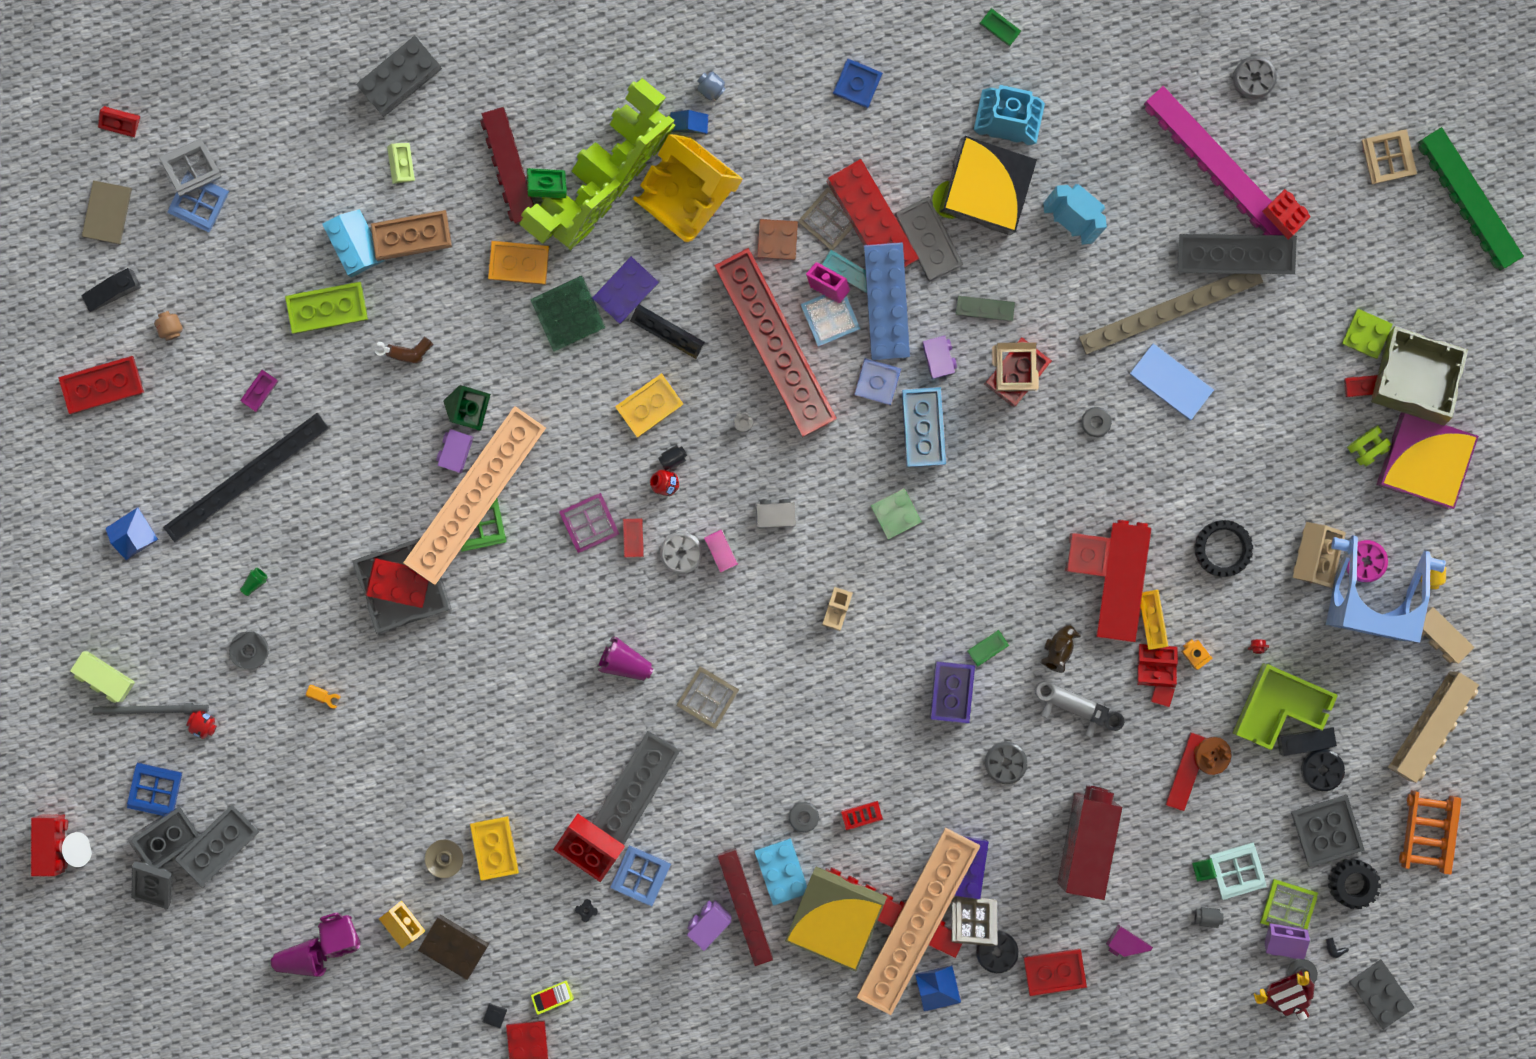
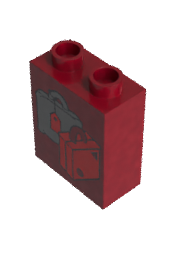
[1057,785,1123,900]

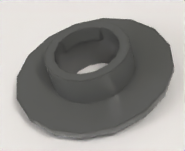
[1081,407,1112,437]
[789,802,819,833]
[1287,959,1318,984]

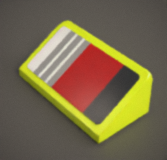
[531,980,574,1015]

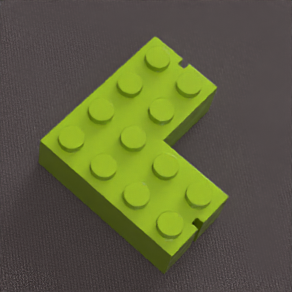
[1232,663,1338,750]

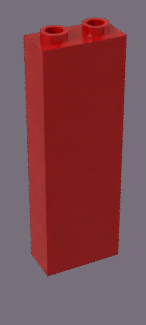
[1097,520,1152,642]

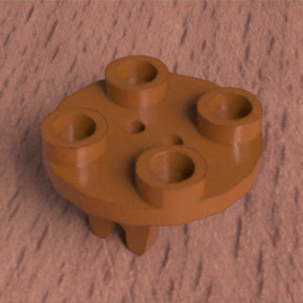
[1194,737,1232,775]

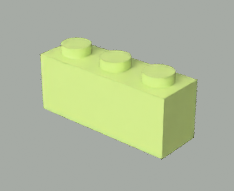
[70,651,135,703]

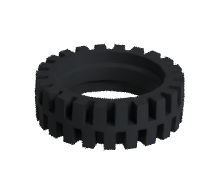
[1194,520,1253,577]

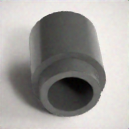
[1194,907,1224,928]

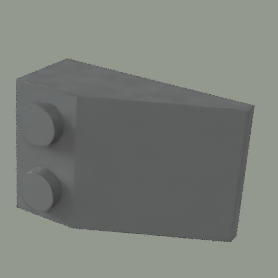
[127,806,199,868]

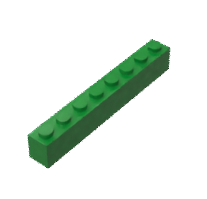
[1418,127,1524,271]

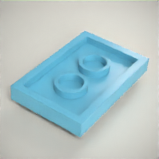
[754,838,807,906]

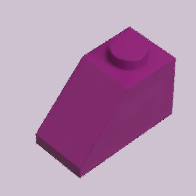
[1106,925,1153,957]

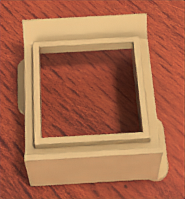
[992,343,1039,391]

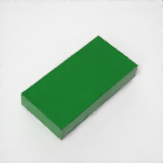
[979,8,1021,47]
[967,630,1009,667]

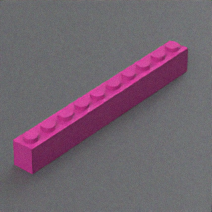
[1144,86,1283,235]

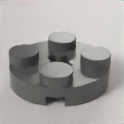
[229,631,269,669]

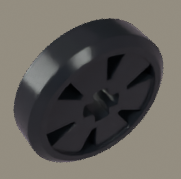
[1301,749,1345,792]
[976,930,1019,974]

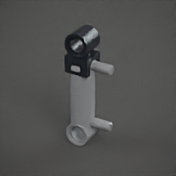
[1035,681,1125,738]

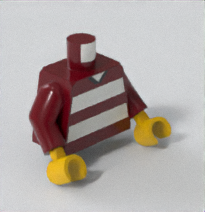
[1253,971,1315,1021]

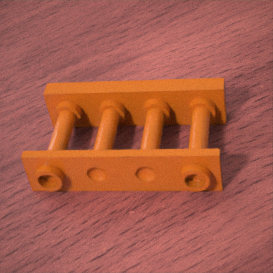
[1399,790,1462,875]

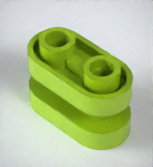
[1347,425,1391,467]

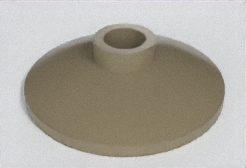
[425,839,463,878]

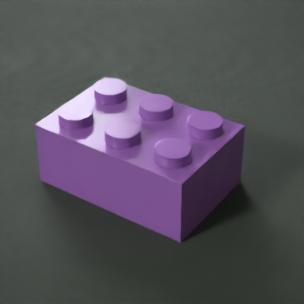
[687,899,732,951]

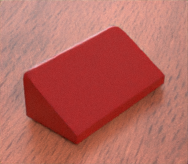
[98,106,141,138]

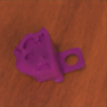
[318,913,361,958]

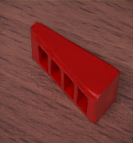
[841,801,883,830]

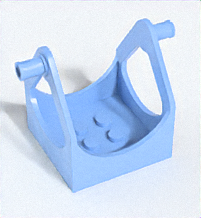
[1326,535,1446,643]

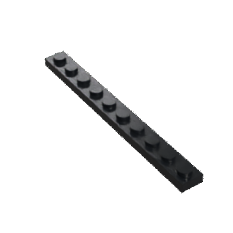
[163,413,330,543]

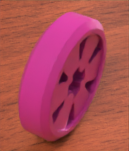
[1346,540,1388,582]

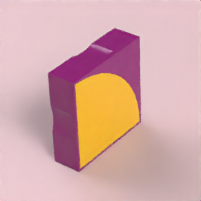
[1376,412,1479,510]

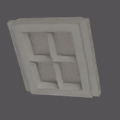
[159,138,222,197]

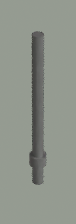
[92,703,209,715]

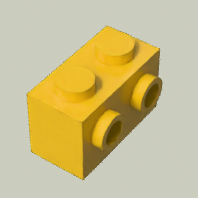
[379,901,425,949]

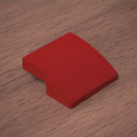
[1137,644,1178,688]

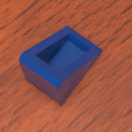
[670,110,709,134]

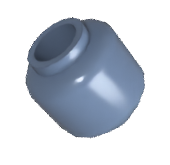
[697,72,726,100]

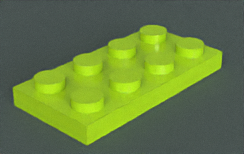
[285,282,368,334]

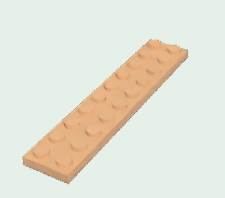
[403,406,546,585]
[857,828,980,1015]

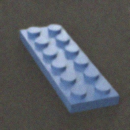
[864,242,910,360]

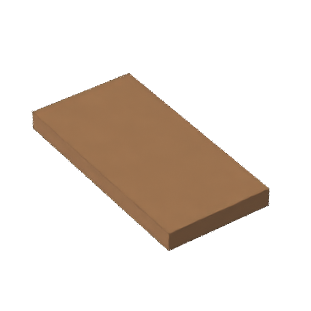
[371,210,452,261]

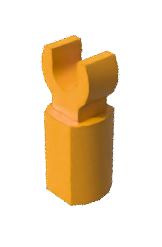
[305,684,341,708]

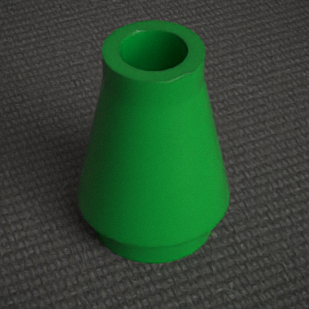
[240,568,268,596]

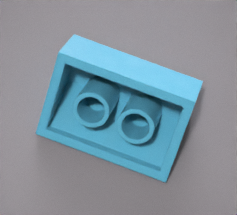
[322,209,385,278]

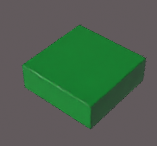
[1192,858,1217,882]

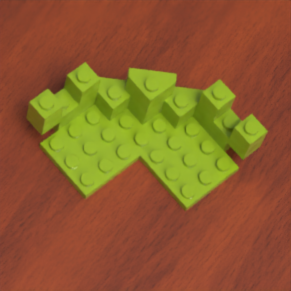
[519,78,676,250]

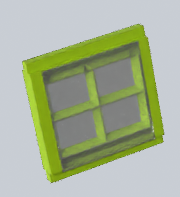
[1260,879,1318,929]

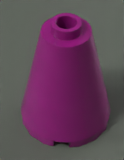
[598,636,654,681]
[271,938,327,977]

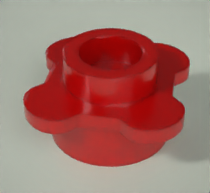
[1248,639,1269,654]

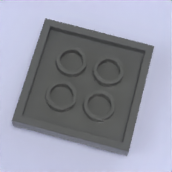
[1291,795,1365,867]

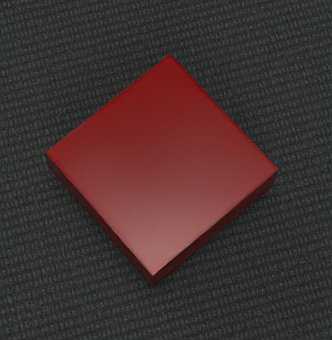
[1150,686,1175,707]

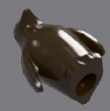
[1040,625,1081,673]

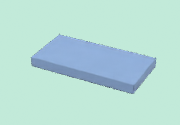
[1130,343,1214,420]

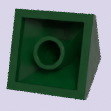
[443,385,491,431]

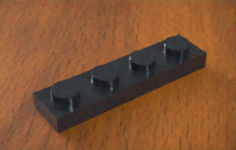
[630,304,705,359]

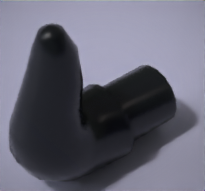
[1326,937,1349,958]

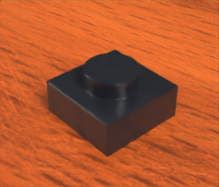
[483,1003,507,1029]

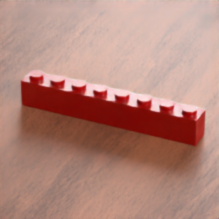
[825,867,965,958]

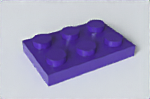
[592,256,659,324]

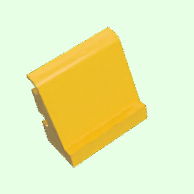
[633,134,743,242]

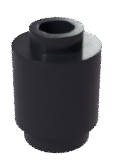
[658,445,688,471]

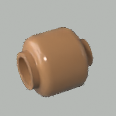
[154,311,183,341]

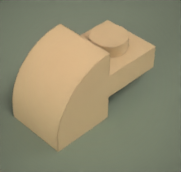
[822,587,853,631]

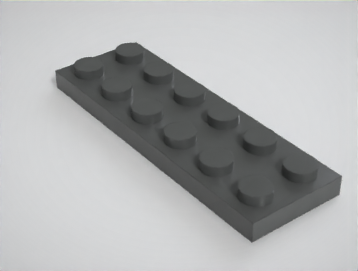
[1178,234,1297,274]
[593,731,681,845]

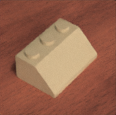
[1293,522,1346,588]

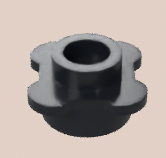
[575,899,598,922]

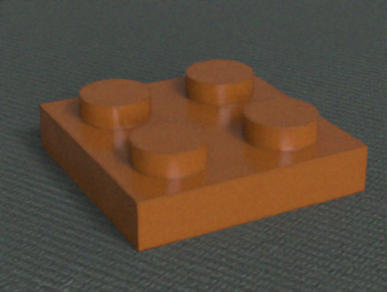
[757,219,798,260]

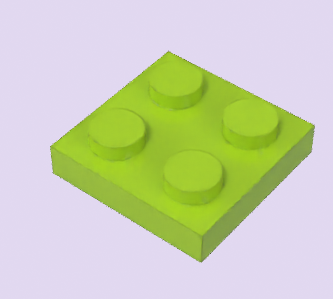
[1342,309,1393,359]

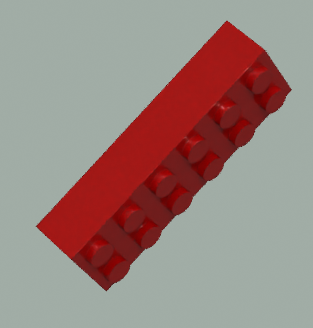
[826,159,919,268]

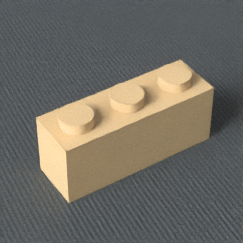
[1422,607,1474,664]

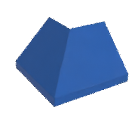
[106,507,159,560]
[915,965,961,1011]

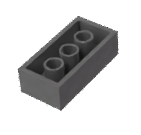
[356,35,442,117]

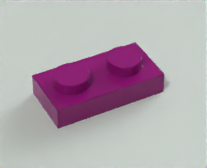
[240,370,279,412]

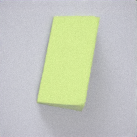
[387,143,415,184]

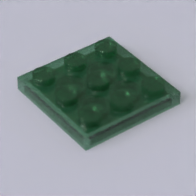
[530,275,606,352]

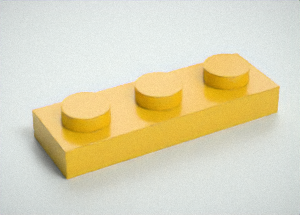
[1141,590,1169,650]

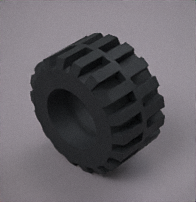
[1328,858,1381,909]

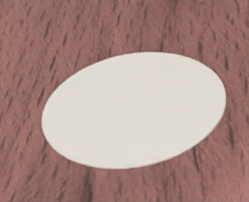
[62,832,92,867]

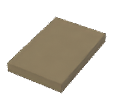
[82,180,132,245]

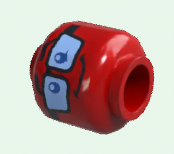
[650,470,679,496]
[186,711,217,739]

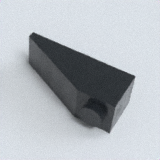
[81,268,141,312]
[1277,727,1337,756]

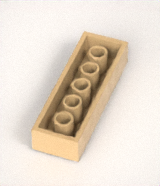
[1388,671,1479,783]

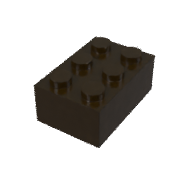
[418,914,489,980]

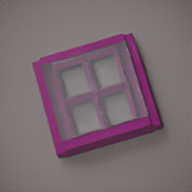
[559,493,620,553]

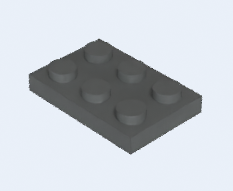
[131,861,172,910]
[1349,959,1415,1030]

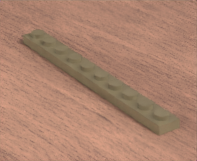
[1079,274,1263,355]

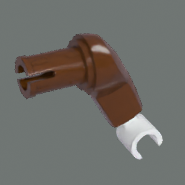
[375,336,434,364]

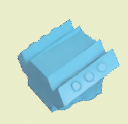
[974,85,1045,145]
[1043,184,1107,245]

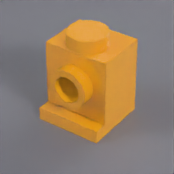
[1181,639,1213,670]

